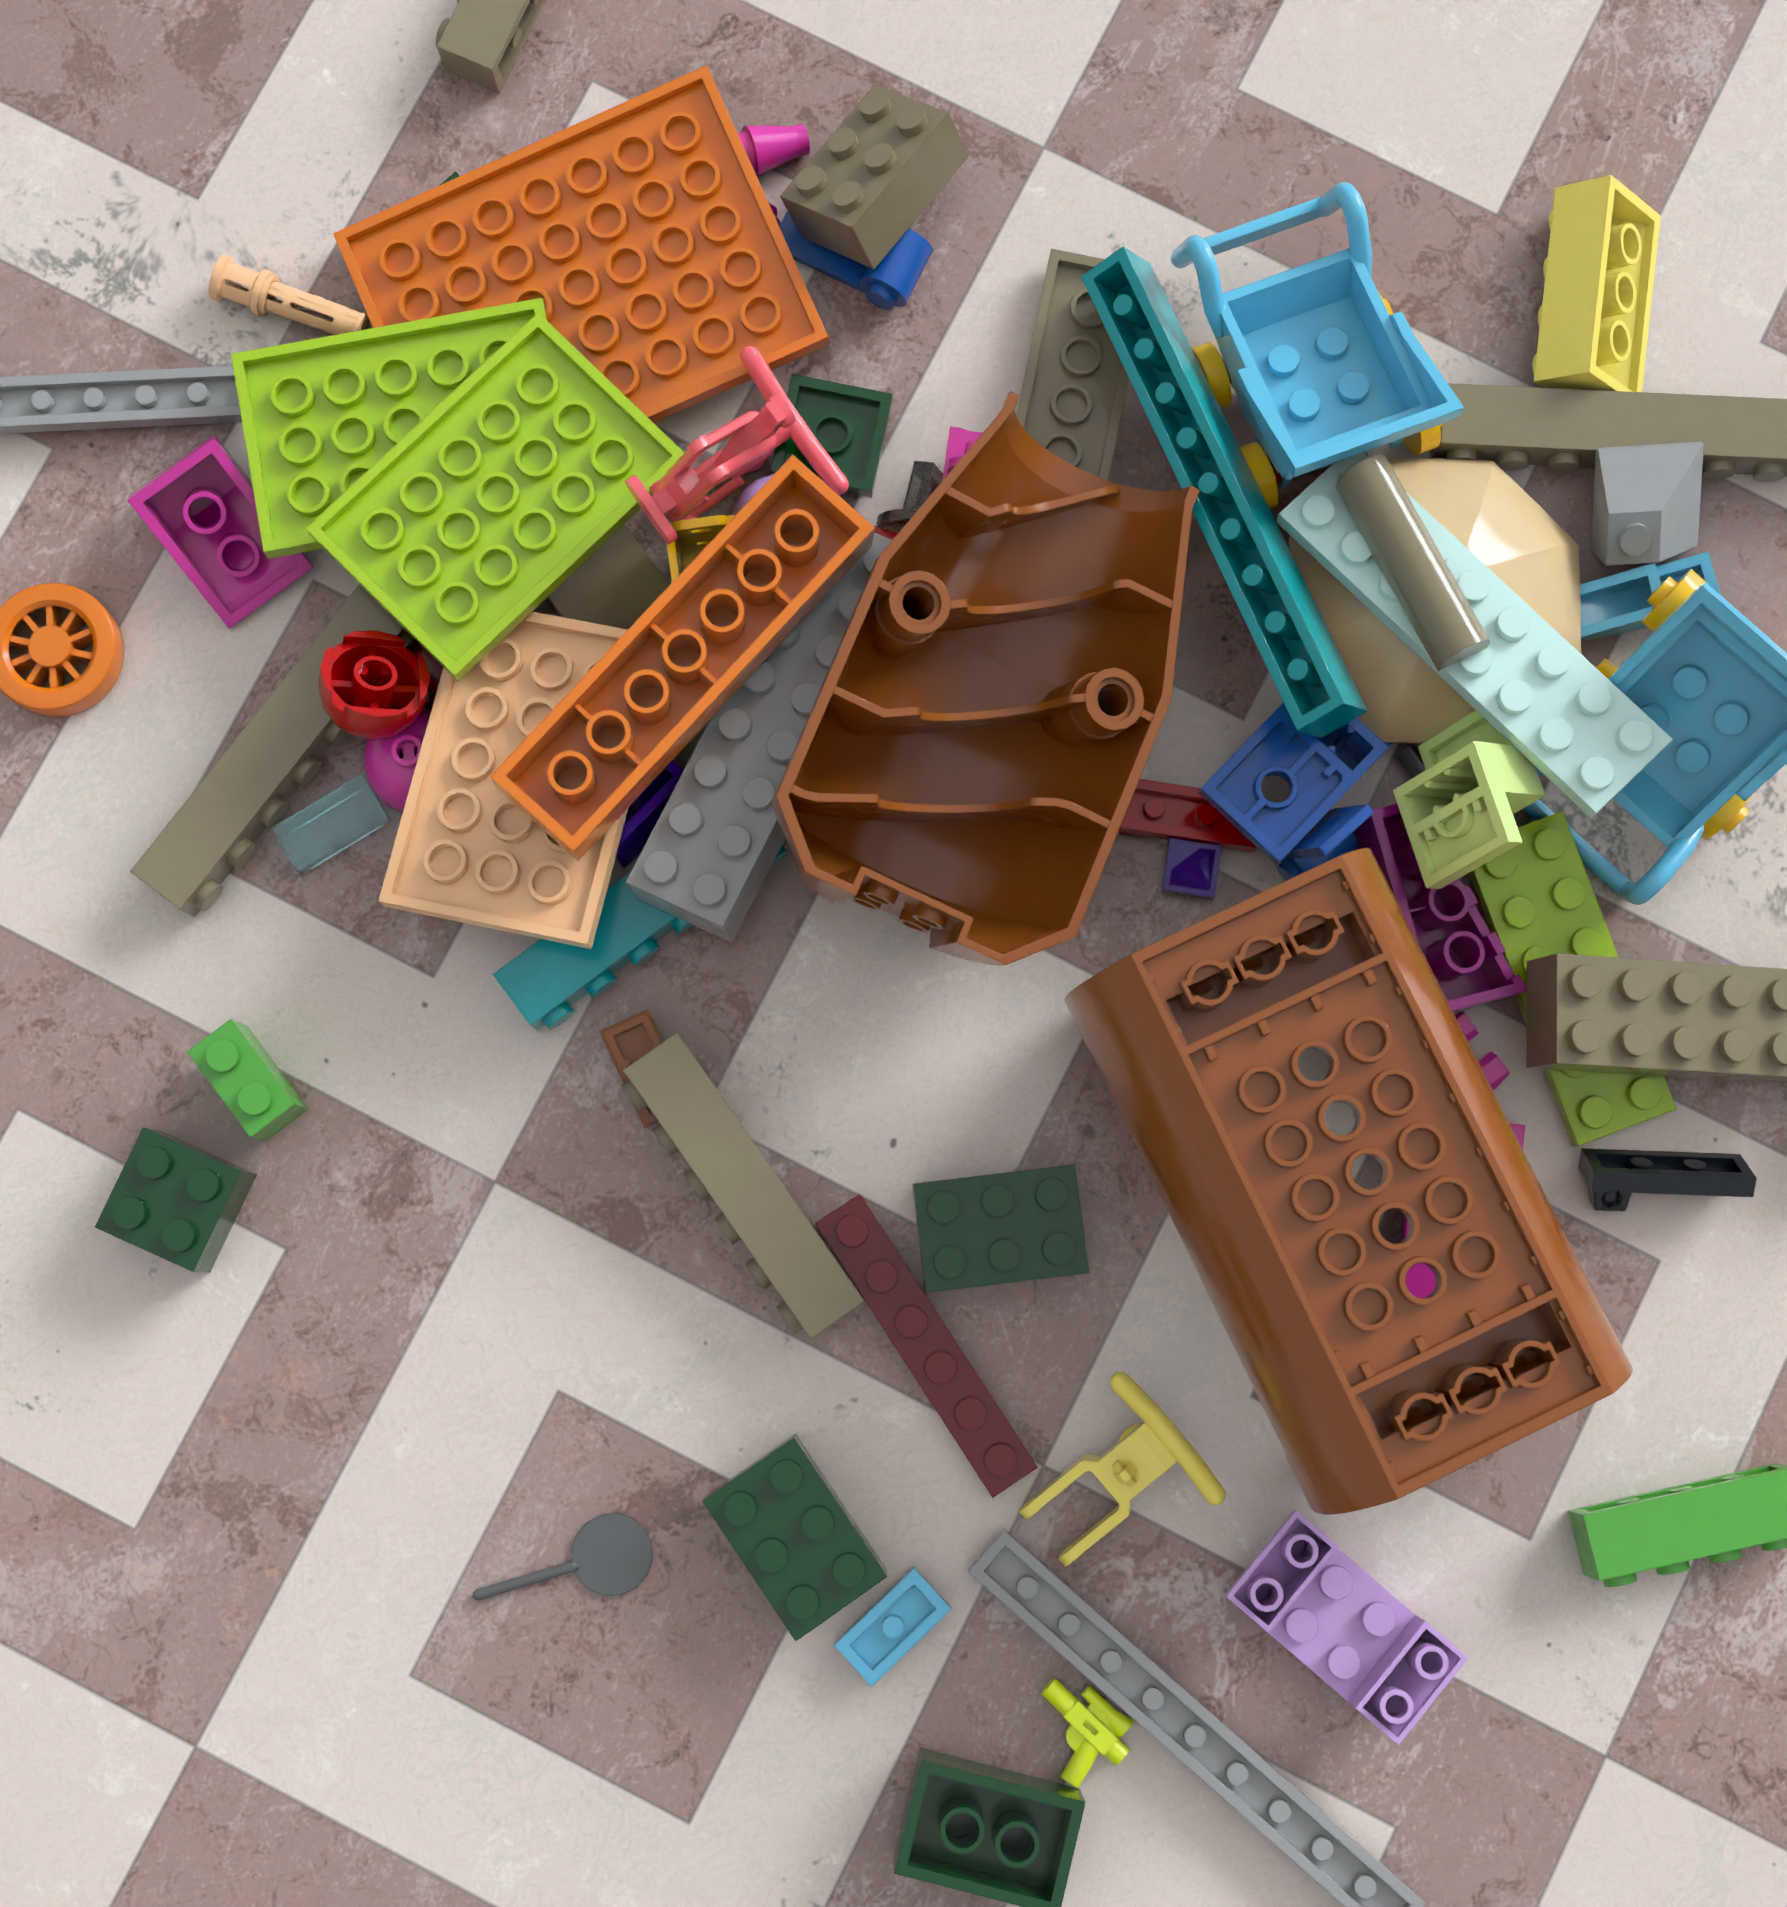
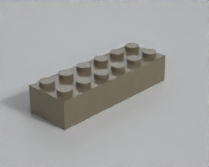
[1526,953,1787,1083]

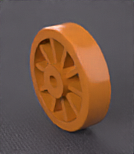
[0,583,124,717]

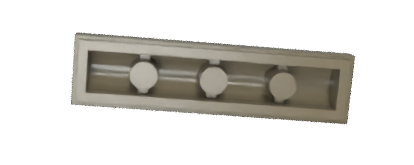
[1335,454,1490,671]

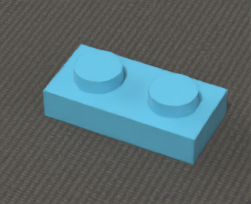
[834,1566,952,1687]

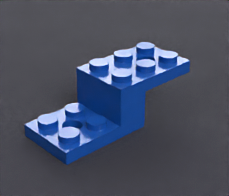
[1198,702,1393,866]

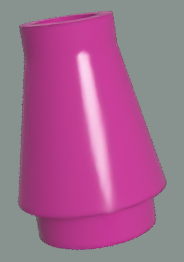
[737,124,810,177]

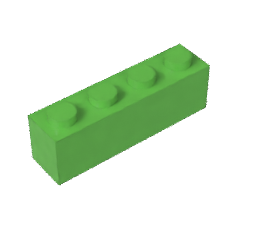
[1568,1463,1787,1587]

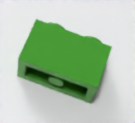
[187,1019,309,1141]

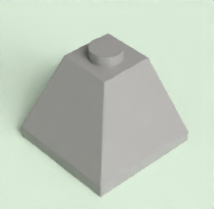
[1591,441,1704,566]

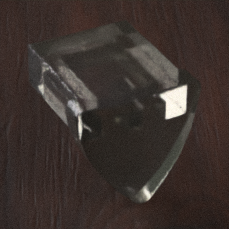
[876,461,943,533]

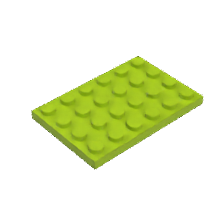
[231,298,547,559]
[305,313,684,681]

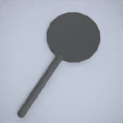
[472,1513,653,1600]

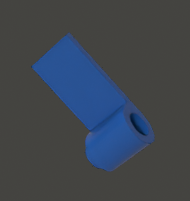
[780,210,933,310]
[1276,804,1374,881]

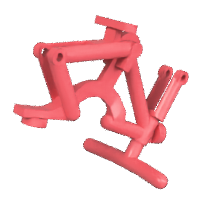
[625,346,849,544]

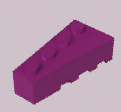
[1352,804,1527,1013]

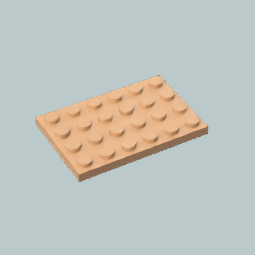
[378,612,629,949]

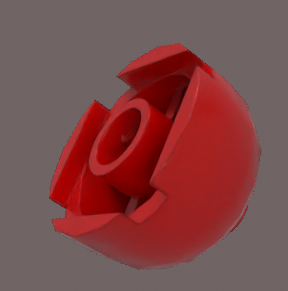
[318,630,430,740]

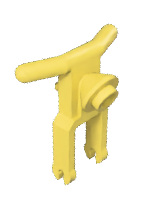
[1019,1372,1226,1567]

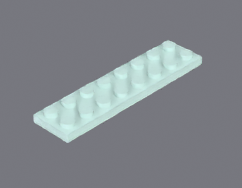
[1276,452,1673,819]

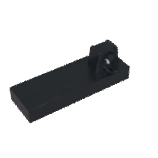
[1579,1148,1757,1212]

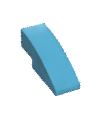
[1580,551,1721,641]

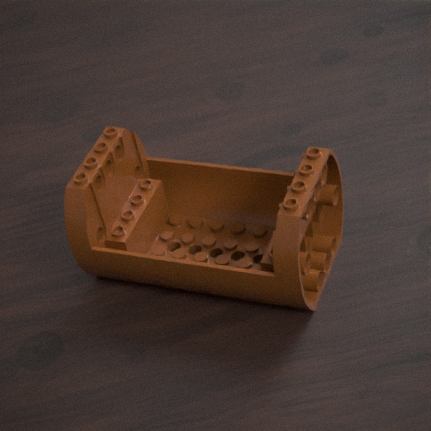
[1064,848,1633,1515]

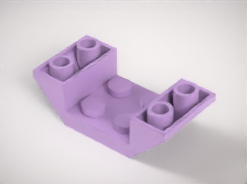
[1225,1509,1468,1746]

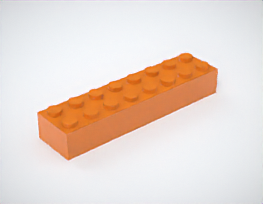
[490,455,875,861]

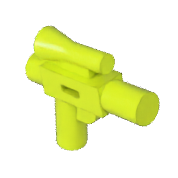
[1040,1677,1134,1788]

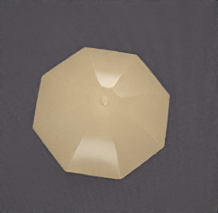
[1289,457,1581,744]

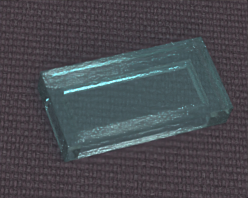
[271,774,392,875]

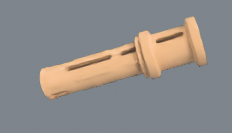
[209,254,370,335]

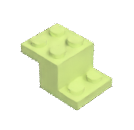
[1393,710,1546,889]

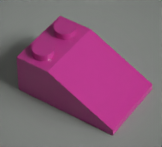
[127,434,313,629]

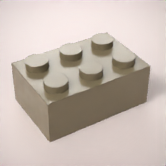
[780,84,969,269]

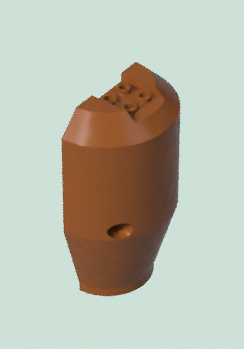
[772,391,1200,966]

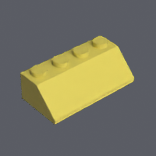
[1532,175,1661,392]

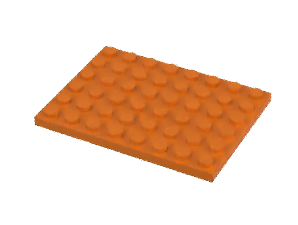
[333,65,830,423]

